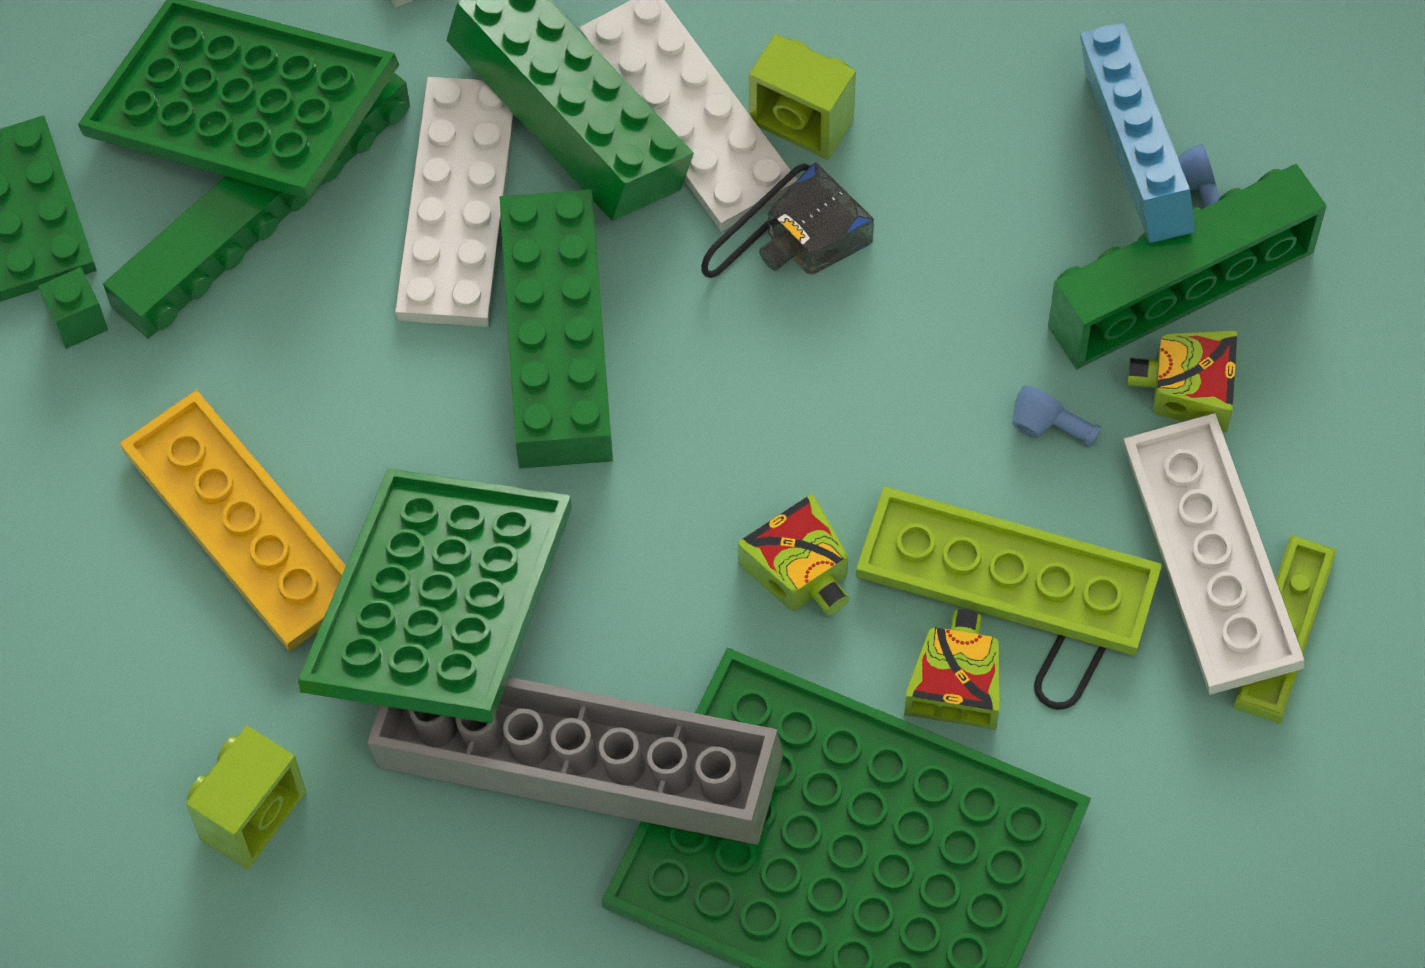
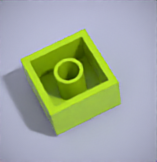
[749,33,856,160]
[185,725,307,870]

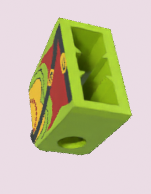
[1127,330,1238,432]
[738,493,849,616]
[904,609,1000,730]

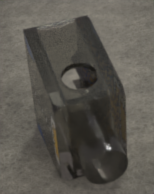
[759,162,874,274]

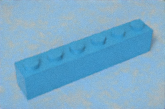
[1080,22,1195,243]

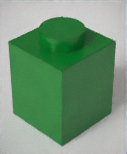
[38,267,108,349]

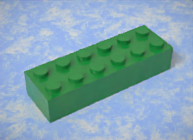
[446,0,694,221]
[1048,163,1327,370]
[499,189,613,469]

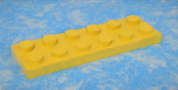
[119,390,346,652]

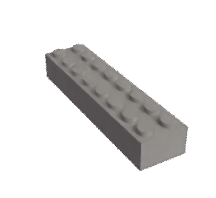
[367,677,783,845]

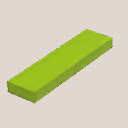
[1233,535,1337,724]

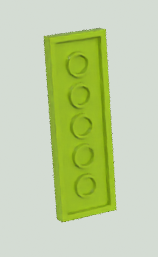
[856,486,1162,656]

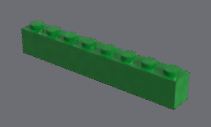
[103,73,410,339]

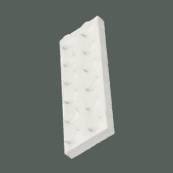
[579,0,798,232]
[395,77,515,327]
[1124,413,1305,695]

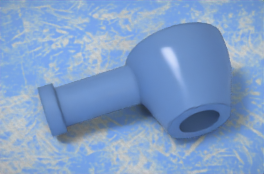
[1178,144,1220,208]
[1012,385,1101,447]

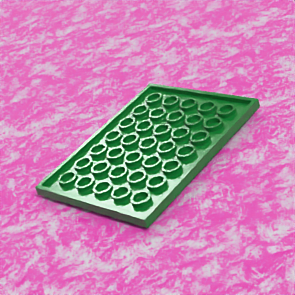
[602,647,1091,968]

